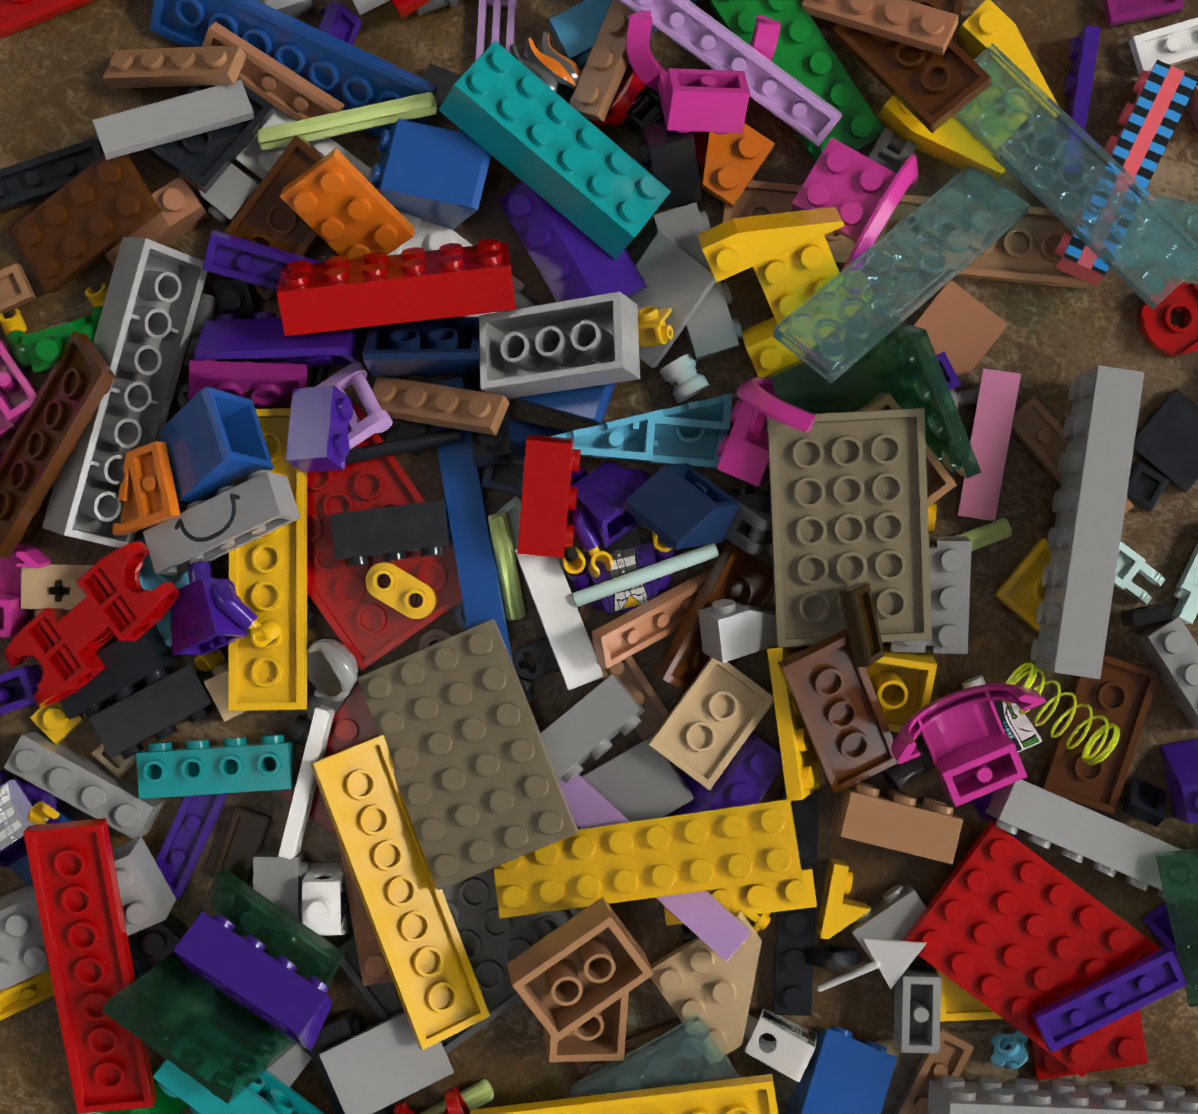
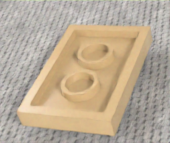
[647,657,774,790]

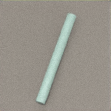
[572,543,719,607]

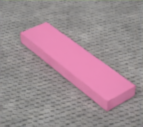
[958,368,1021,521]

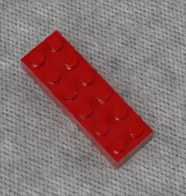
[277,239,516,336]

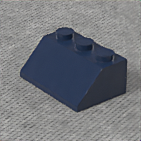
[362,317,480,378]

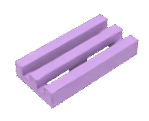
[476,0,517,60]

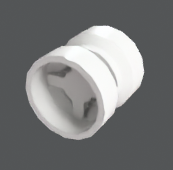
[659,353,709,404]

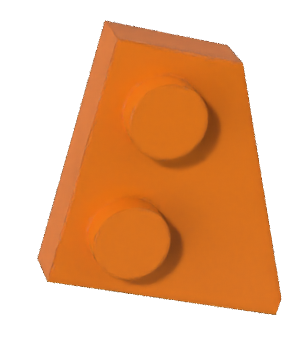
[702,123,775,208]
[112,441,181,536]

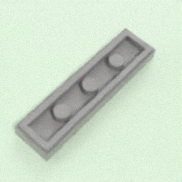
[92,79,254,160]

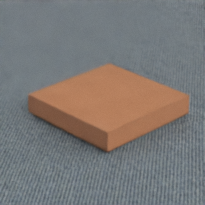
[903,279,1008,383]

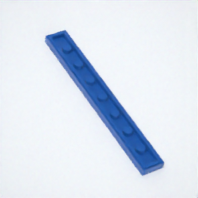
[429,377,513,663]

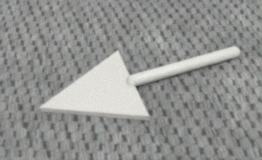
[816,938,926,992]

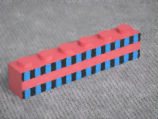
[1054,59,1198,286]

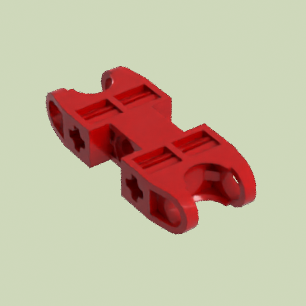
[4,541,179,707]

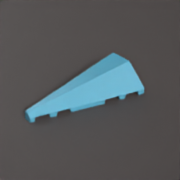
[551,394,732,470]

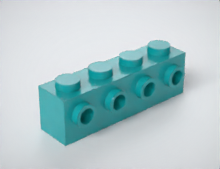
[136,734,297,799]

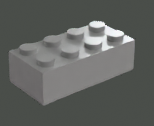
[479,291,640,399]

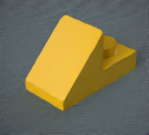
[816,858,871,939]

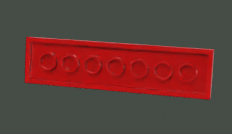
[23,818,157,1114]

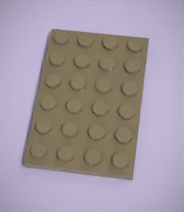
[767,408,932,648]
[357,619,580,890]

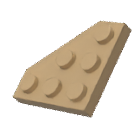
[650,910,762,1063]

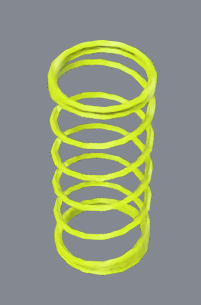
[1002,662,1120,765]

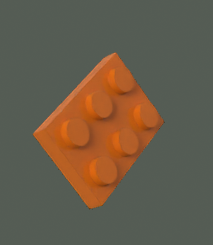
[279,148,415,260]

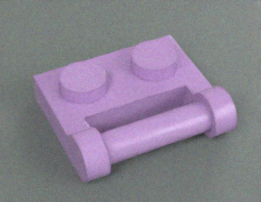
[316,362,392,450]

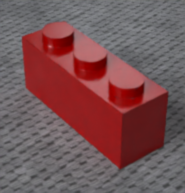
[517,435,581,558]

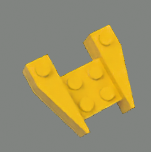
[877,0,1062,185]
[698,207,873,378]

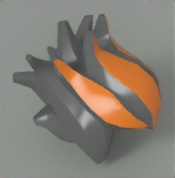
[510,32,582,103]

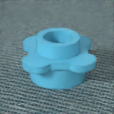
[991,1031,1028,1069]

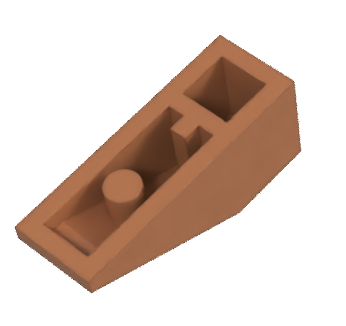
[105,176,212,268]

